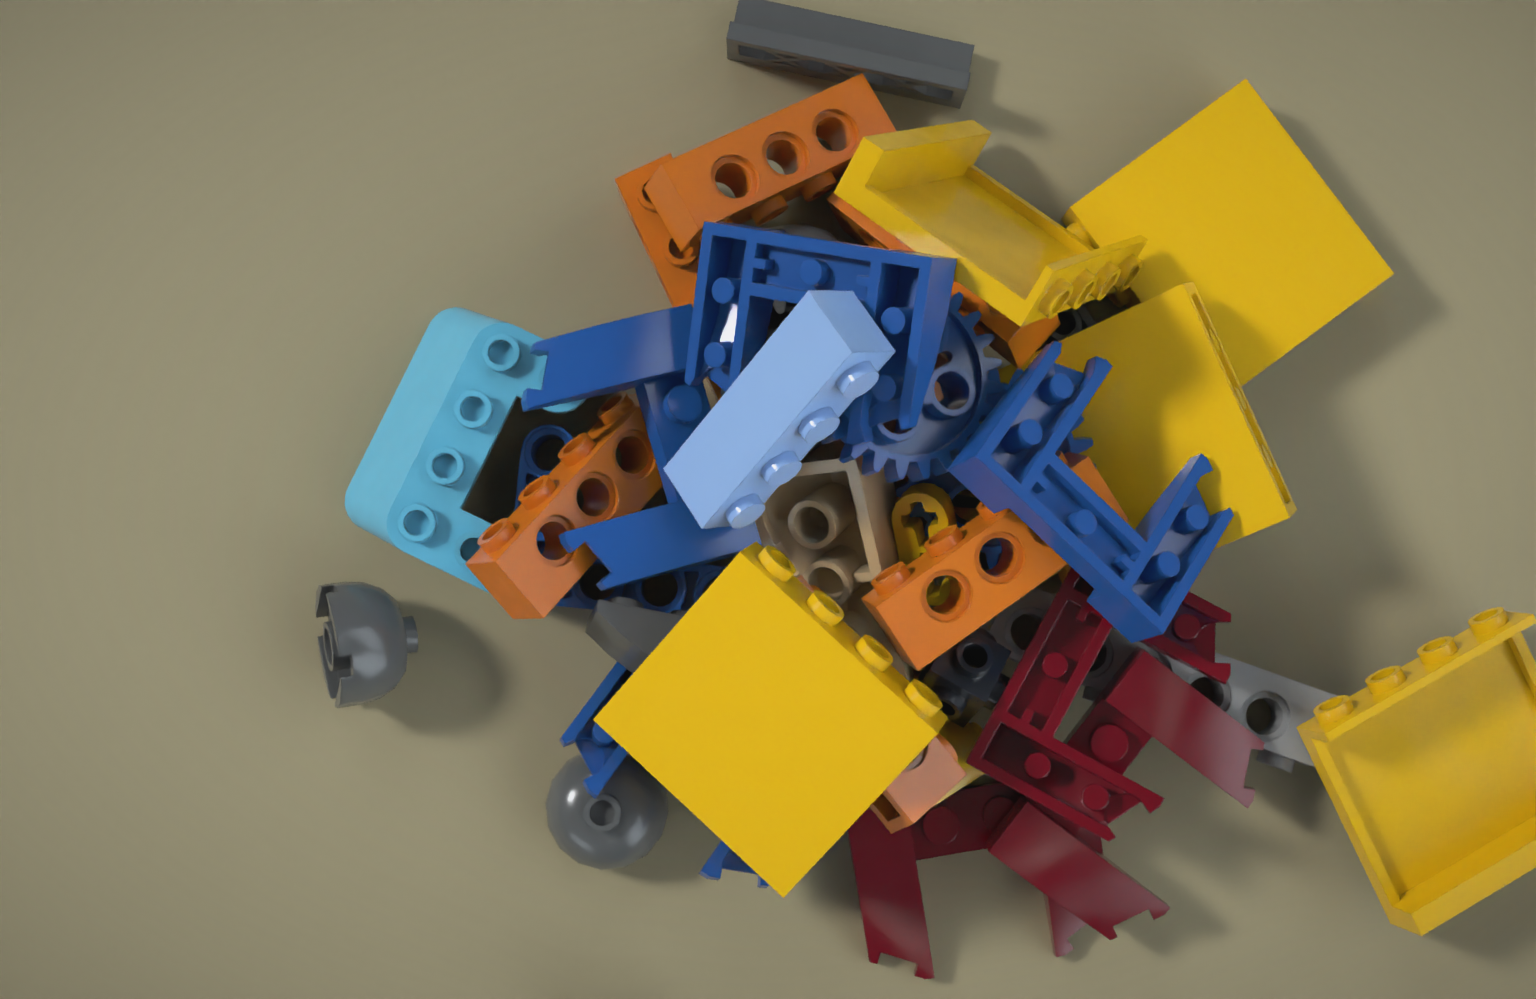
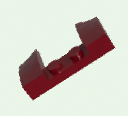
[965,567,1231,842]
[985,646,1265,940]
[847,781,1103,979]

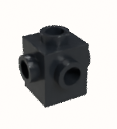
[917,627,1012,728]

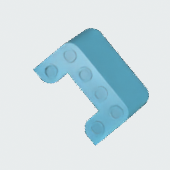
[345,307,586,593]

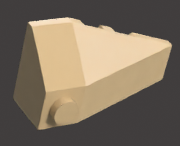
[755,441,914,682]

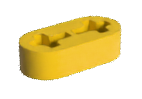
[892,483,957,606]

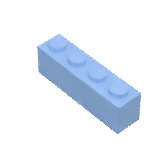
[663,290,896,529]

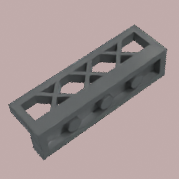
[726,0,975,109]

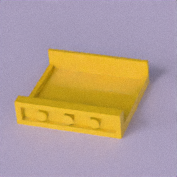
[1061,78,1394,387]
[834,120,1148,327]
[999,282,1297,583]
[593,541,948,898]
[1296,607,1536,936]

